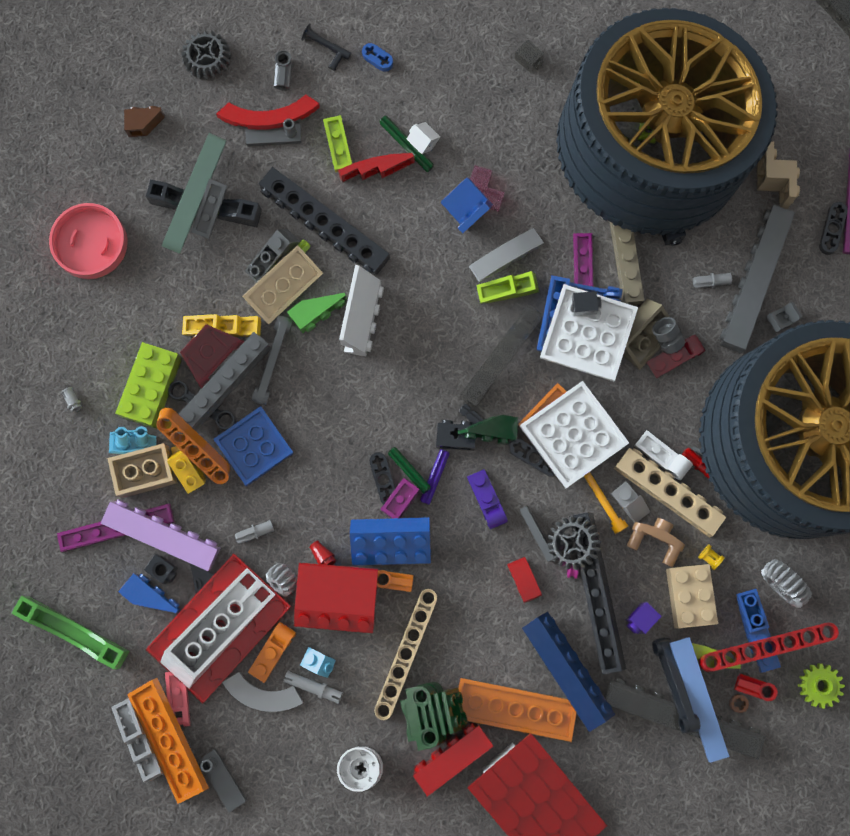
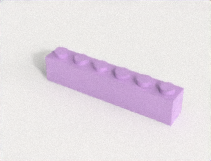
[101,499,221,571]

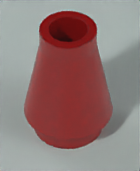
[309,540,336,565]

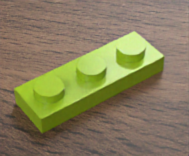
[323,115,352,173]

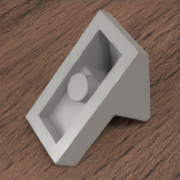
[611,481,650,523]

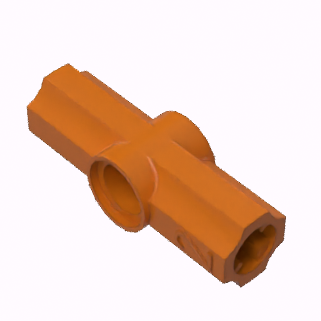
[358,567,414,592]

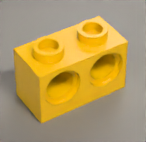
[167,450,207,494]

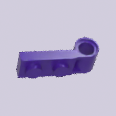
[467,469,508,530]

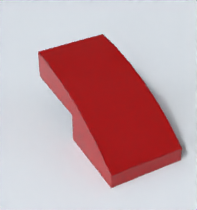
[507,557,542,603]

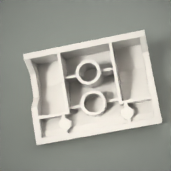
[339,265,384,357]

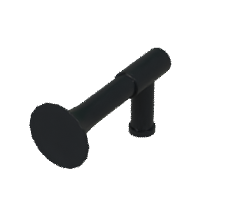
[301,24,351,71]

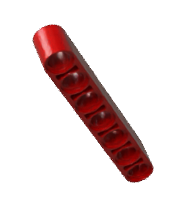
[699,623,839,672]

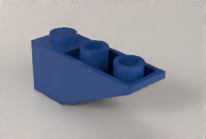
[118,573,181,613]

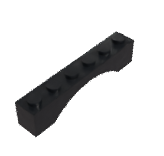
[145,179,262,228]

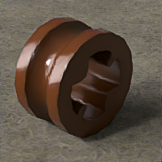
[729,694,749,713]

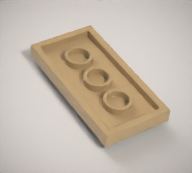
[242,245,323,324]

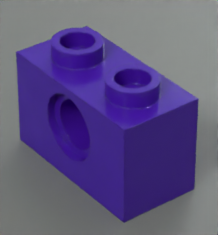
[625,602,662,634]

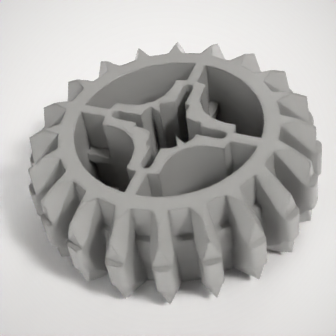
[761,559,812,608]

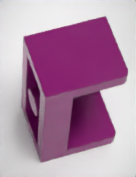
[381,478,420,518]

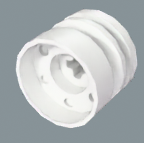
[337,747,383,792]

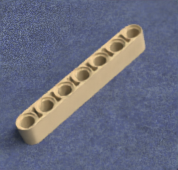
[374,589,437,720]

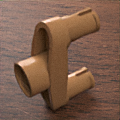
[627,518,685,568]

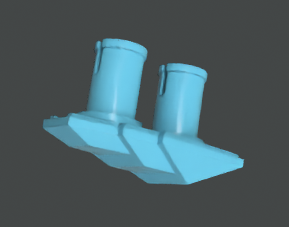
[109,426,157,454]

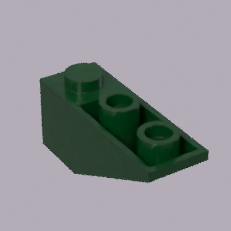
[458,415,518,445]

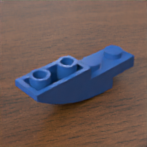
[736,589,781,673]

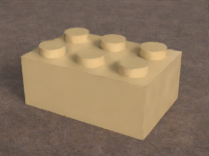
[107,443,178,498]
[666,564,718,628]

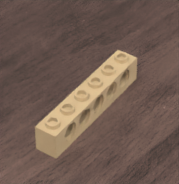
[614,448,726,537]

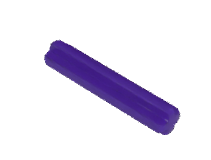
[420,449,449,505]

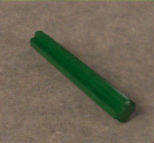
[379,116,434,172]

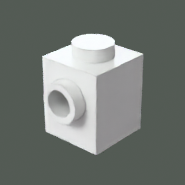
[407,122,440,154]

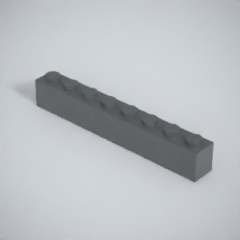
[719,205,795,354]

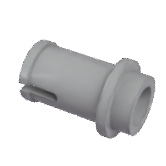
[61,387,82,412]

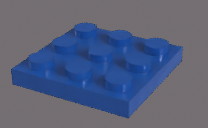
[214,406,294,486]

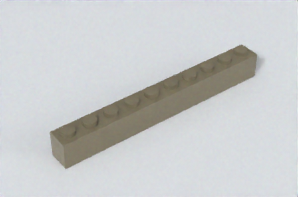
[610,122,644,306]

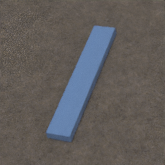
[669,637,729,763]

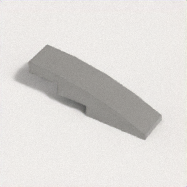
[469,228,544,282]
[111,698,164,783]

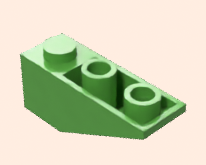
[287,293,347,333]

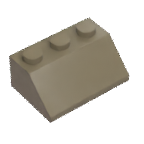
[623,299,670,370]

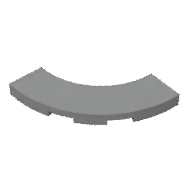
[222,672,304,712]

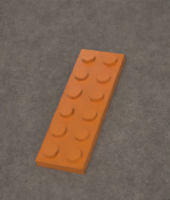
[127,678,209,804]
[459,678,576,742]

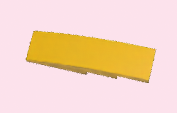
[182,314,261,337]

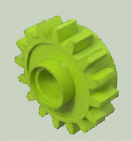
[798,663,845,709]

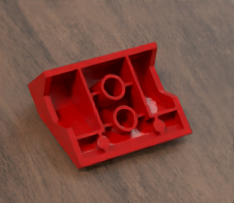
[294,563,378,633]

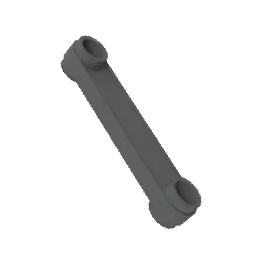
[251,315,292,405]

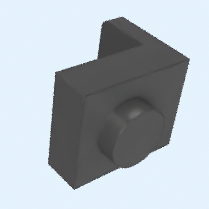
[766,302,802,332]

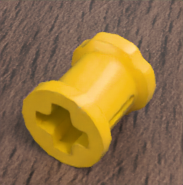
[698,544,725,570]

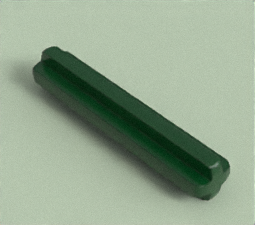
[388,447,431,494]

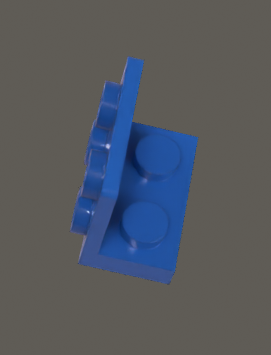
[441,177,493,233]

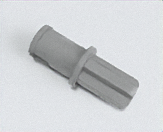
[693,273,732,288]
[235,520,274,544]

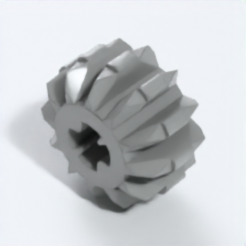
[266,562,297,597]

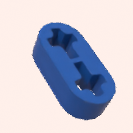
[362,43,393,72]

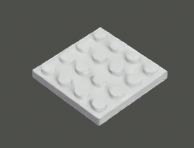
[540,284,638,382]
[520,381,629,489]

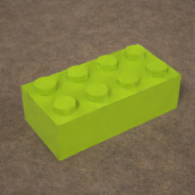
[115,342,182,429]

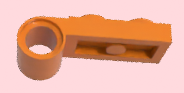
[248,622,297,683]

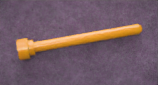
[584,472,628,534]

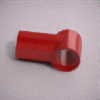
[734,673,778,701]

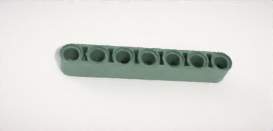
[162,133,227,254]

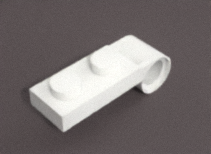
[634,430,693,480]

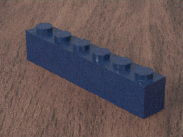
[522,611,615,732]

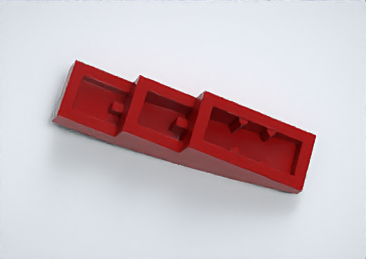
[338,153,415,182]

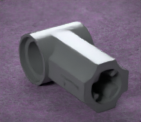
[274,50,293,91]

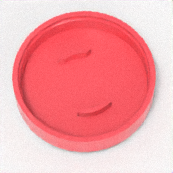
[49,203,127,279]

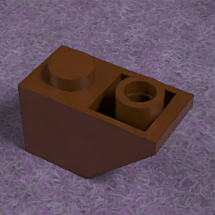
[124,106,165,137]

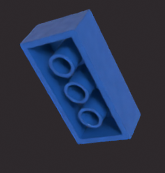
[350,517,431,565]

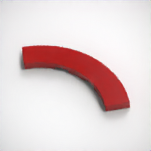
[216,94,320,130]

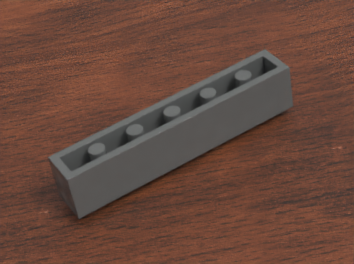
[179,332,271,431]

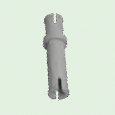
[283,670,343,704]

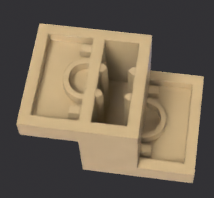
[757,142,800,209]

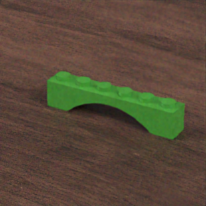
[11,596,130,670]

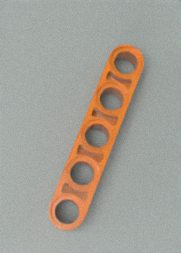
[156,408,230,484]

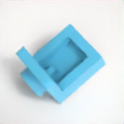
[300,647,336,678]

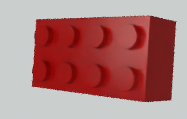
[413,723,493,797]

